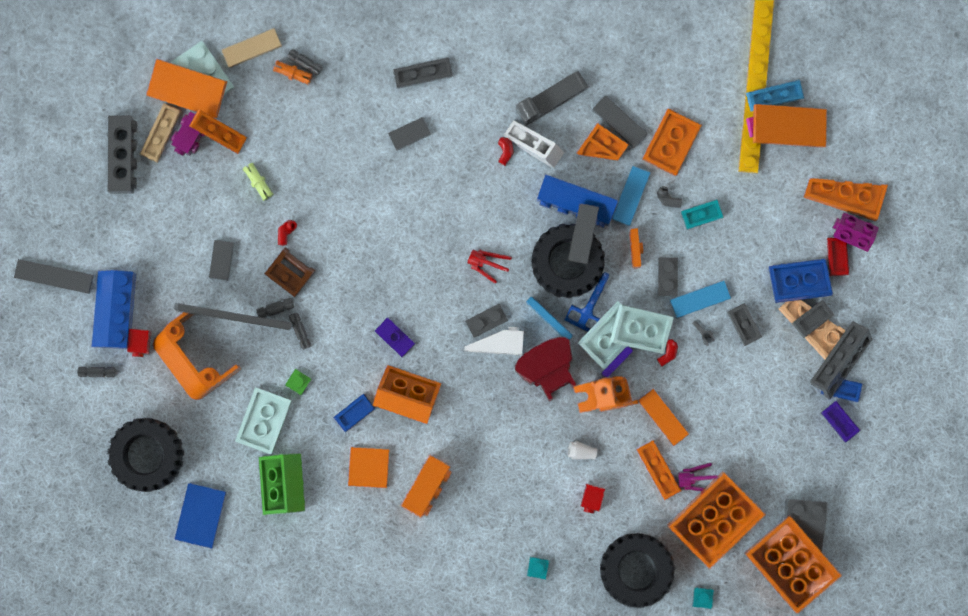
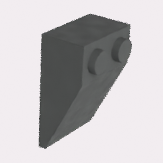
[784,499,827,552]

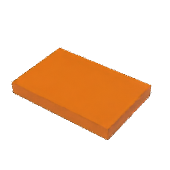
[642,109,702,176]

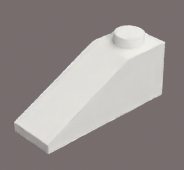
[503,120,564,168]
[464,327,524,355]

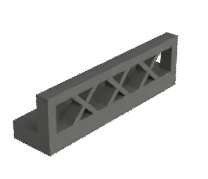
[810,321,873,400]

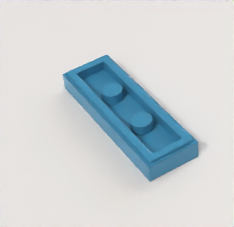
[746,80,804,112]
[612,166,650,226]
[670,281,731,318]
[526,297,573,340]

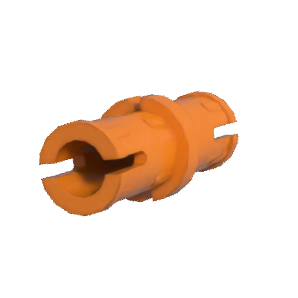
[273,60,313,85]

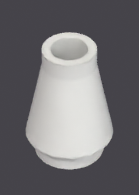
[568,441,597,460]

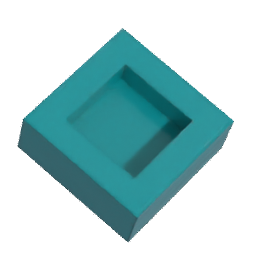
[527,557,549,580]
[692,587,714,609]

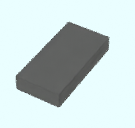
[388,117,431,151]
[209,240,234,281]
[792,300,834,338]

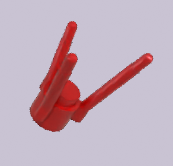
[467,249,512,283]

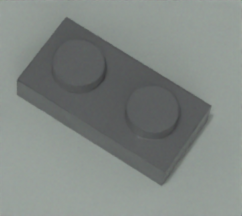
[658,257,678,296]
[727,303,762,346]
[465,304,508,338]

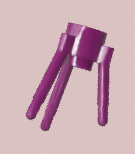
[678,463,718,491]

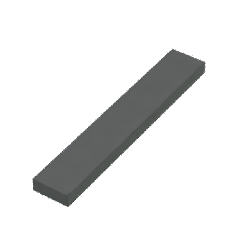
[174,303,292,330]

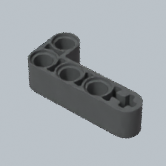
[516,71,588,125]

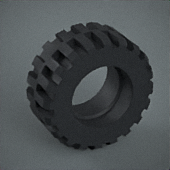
[531,223,605,298]
[107,418,184,492]
[600,533,675,608]

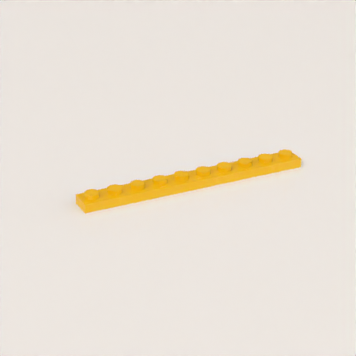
[738,0,774,173]

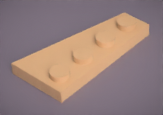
[778,300,845,360]

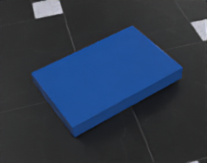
[768,258,833,303]
[174,483,226,548]

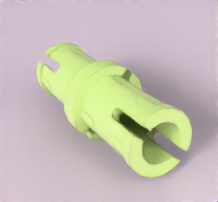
[243,163,274,201]

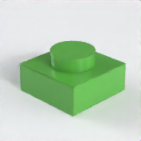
[285,369,312,396]

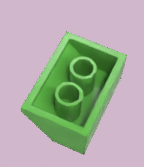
[259,453,305,515]

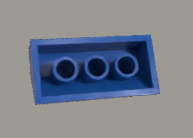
[537,174,618,228]
[92,270,137,349]

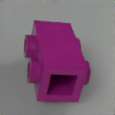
[171,111,205,157]
[832,212,879,252]

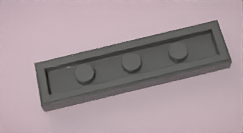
[14,259,94,294]

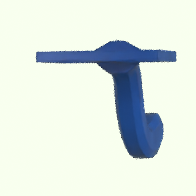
[564,272,609,332]

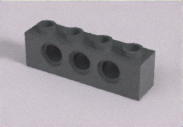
[108,115,137,194]

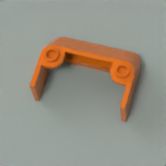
[153,312,241,400]

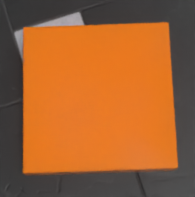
[348,447,389,488]

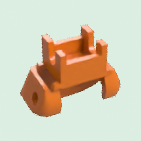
[574,376,638,413]

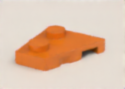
[577,123,629,161]

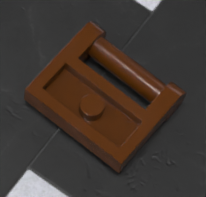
[264,247,316,297]

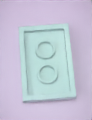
[171,41,235,95]
[578,301,627,369]
[610,304,674,354]
[235,387,292,455]

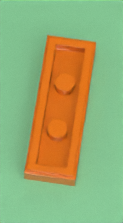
[189,110,247,154]
[638,389,689,446]
[636,440,681,500]

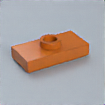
[629,228,644,269]

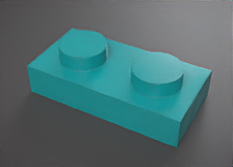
[681,200,724,230]

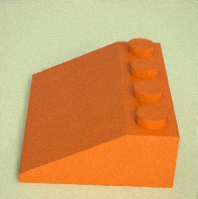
[667,471,765,569]
[744,516,841,614]

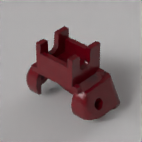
[515,337,576,402]

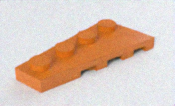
[803,178,888,221]

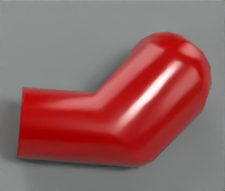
[497,137,514,166]
[278,220,297,246]
[657,339,678,367]

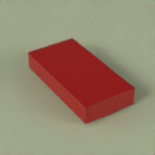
[827,238,849,276]

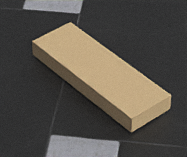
[222,28,282,68]
[140,103,182,163]

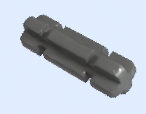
[287,49,323,75]
[256,298,294,318]
[289,313,311,350]
[77,367,116,377]

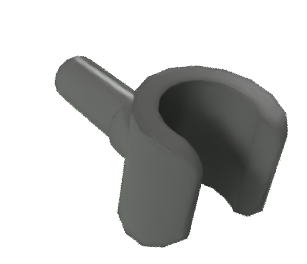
[692,320,714,346]

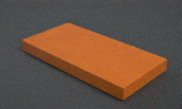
[146,59,228,118]
[753,104,827,148]

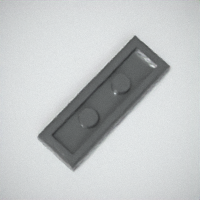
[393,57,453,89]
[592,95,647,148]
[568,204,599,265]

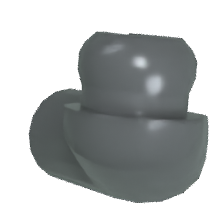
[657,186,682,208]

